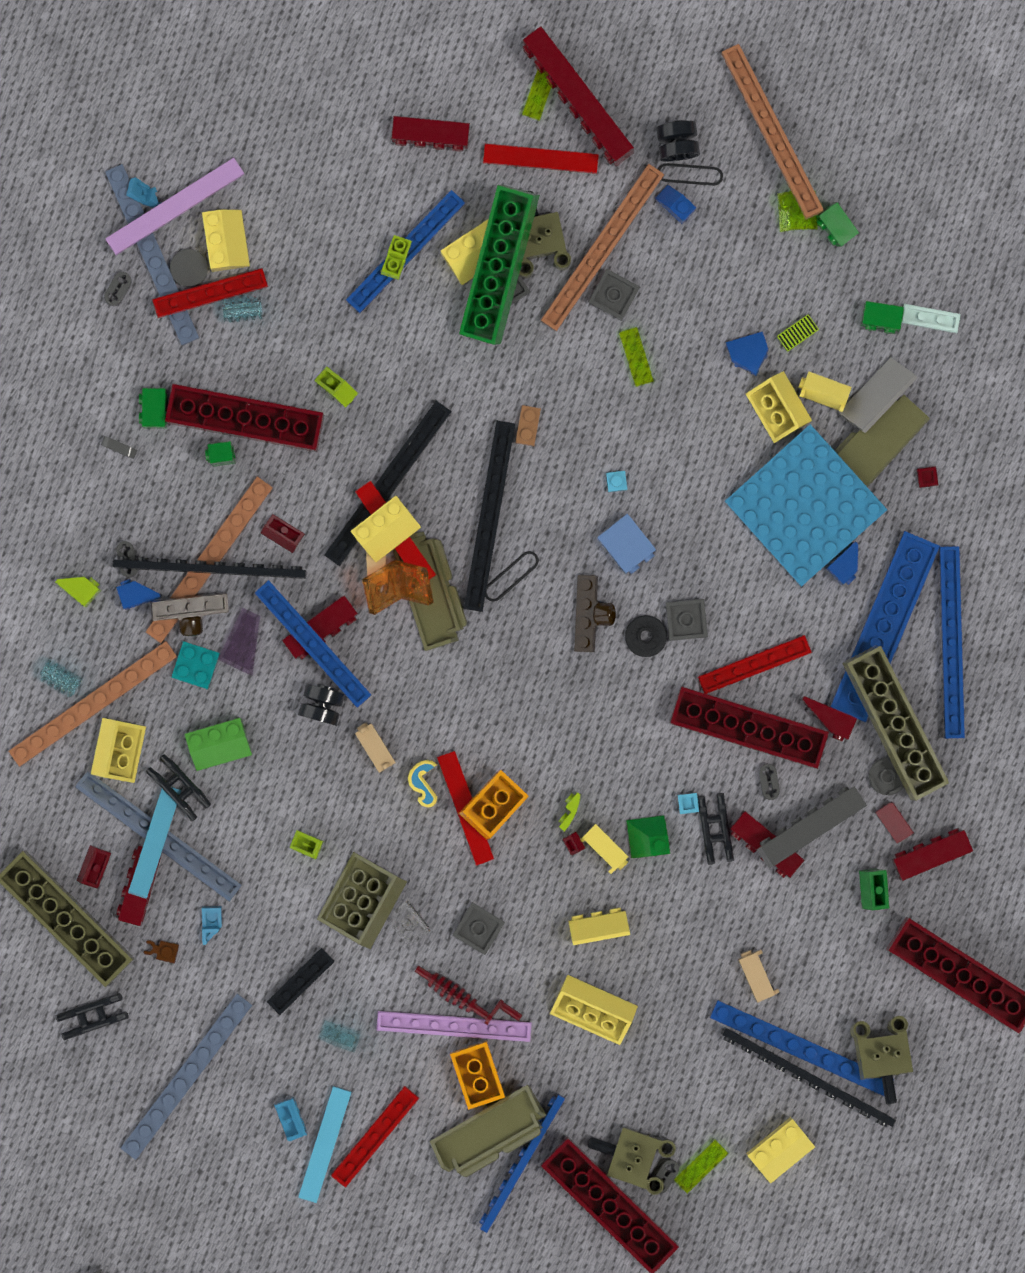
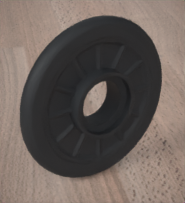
[625,615,667,657]

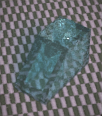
[319,1020,361,1052]

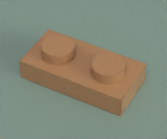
[515,405,541,447]

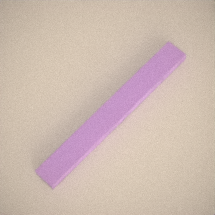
[105,158,244,256]
[377,1011,532,1042]

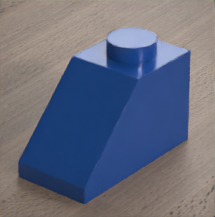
[655,185,696,224]
[826,541,858,585]
[116,579,162,610]

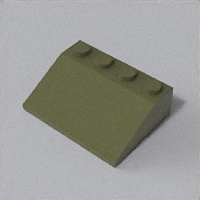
[317,852,407,949]

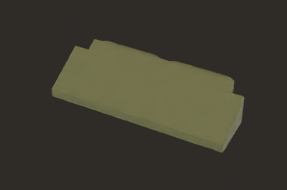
[835,395,930,487]
[393,532,467,651]
[430,1085,547,1177]

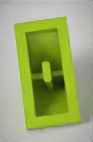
[290,830,324,859]

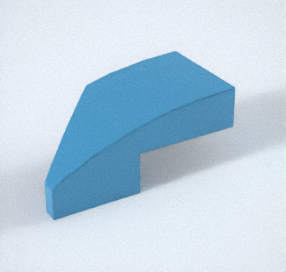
[126,177,162,208]
[202,906,222,945]

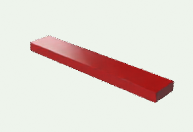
[483,144,599,174]
[152,268,268,318]
[355,481,436,586]
[698,635,812,694]
[437,751,494,866]
[331,1086,419,1188]

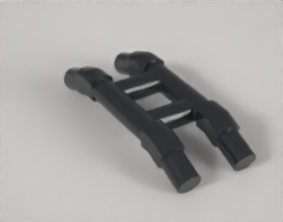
[146,754,211,821]
[698,793,734,865]
[55,993,129,1041]

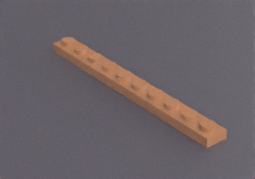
[721,44,824,219]
[541,164,664,332]
[146,477,273,643]
[9,641,177,767]

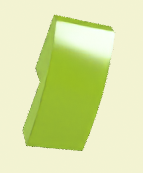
[381,235,412,280]
[558,792,580,832]

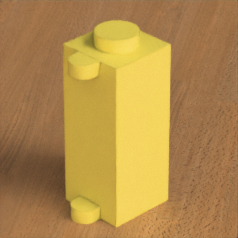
[798,371,852,412]
[581,824,628,874]

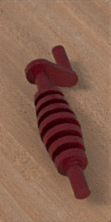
[415,966,523,1026]

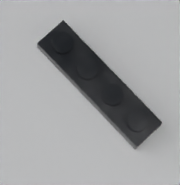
[267,948,335,1015]

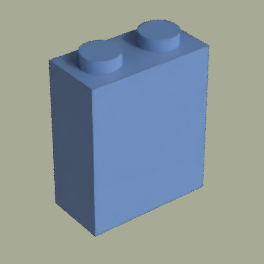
[597,514,656,574]

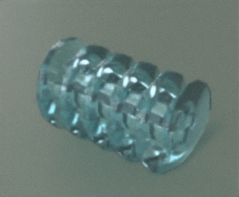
[222,296,263,323]
[40,659,83,698]

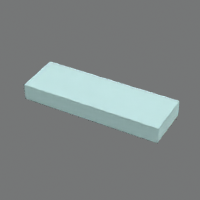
[902,304,961,333]

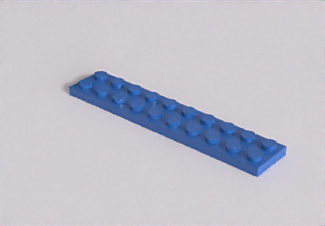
[830,531,940,722]

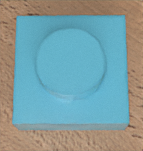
[606,471,627,492]
[678,793,699,814]

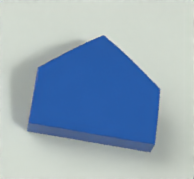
[726,331,768,376]

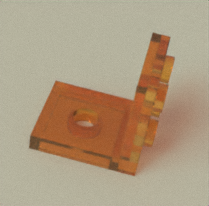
[362,560,434,615]

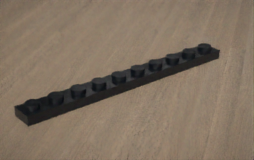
[324,400,452,567]
[464,420,515,612]
[113,556,307,579]
[721,1027,896,1128]

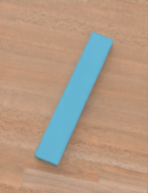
[128,788,181,899]
[298,1086,351,1203]

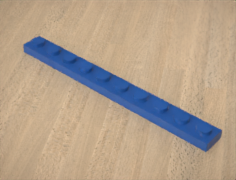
[939,546,965,739]
[710,1000,894,1096]

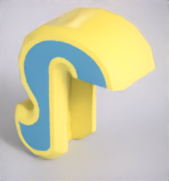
[408,760,437,807]

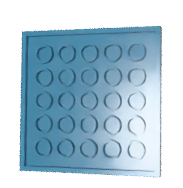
[725,424,888,587]

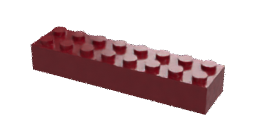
[523,26,634,167]
[165,384,325,452]
[669,686,829,769]
[886,917,1025,1034]
[541,1136,679,1273]

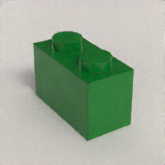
[815,202,859,247]
[861,301,904,334]
[139,388,167,429]
[205,441,236,467]
[859,868,890,911]

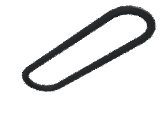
[658,163,723,186]
[485,551,539,602]

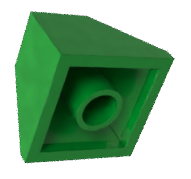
[626,815,670,858]

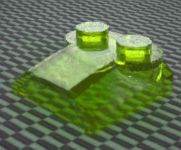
[777,191,818,232]

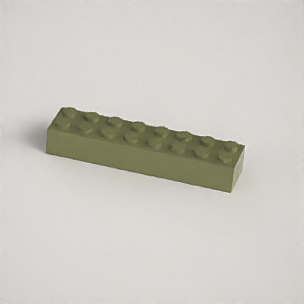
[842,645,949,801]
[0,850,135,987]

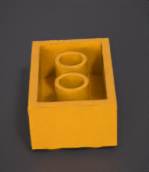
[459,770,529,840]
[450,1040,505,1110]

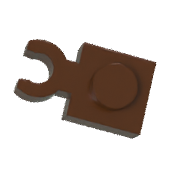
[144,940,179,964]

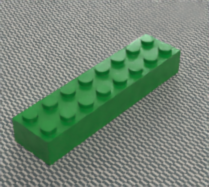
[459,185,540,345]

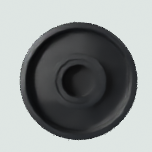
[656,120,700,162]
[298,684,345,726]

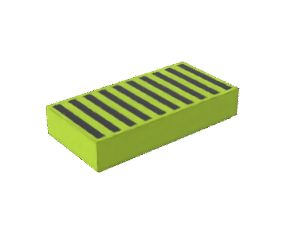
[777,315,819,352]

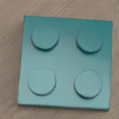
[171,641,220,689]

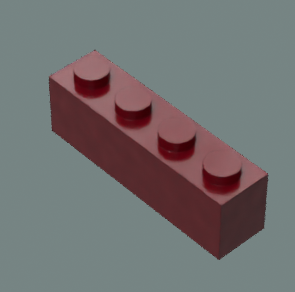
[391,116,470,152]
[282,595,358,660]
[729,811,805,878]
[892,828,973,881]
[116,845,162,926]

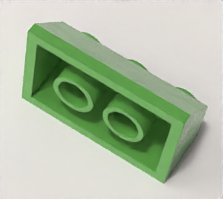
[185,718,252,771]

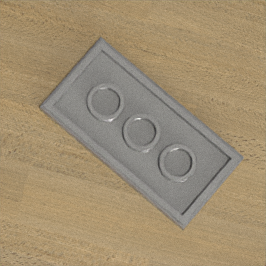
[839,357,917,433]

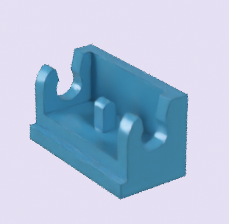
[274,1097,308,1141]

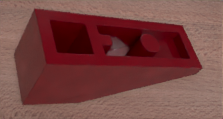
[801,696,857,742]

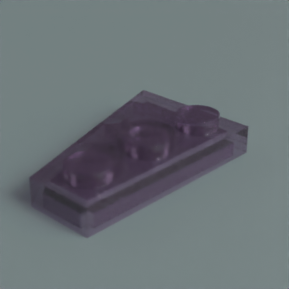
[218,608,260,676]

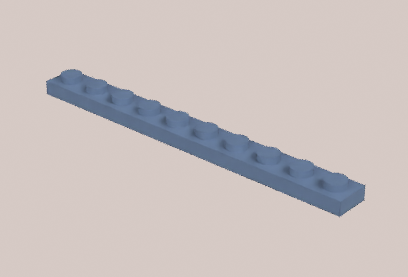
[105,164,199,346]
[75,771,242,902]
[121,993,252,1160]

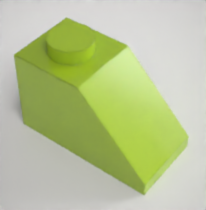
[314,366,359,408]
[55,577,101,608]

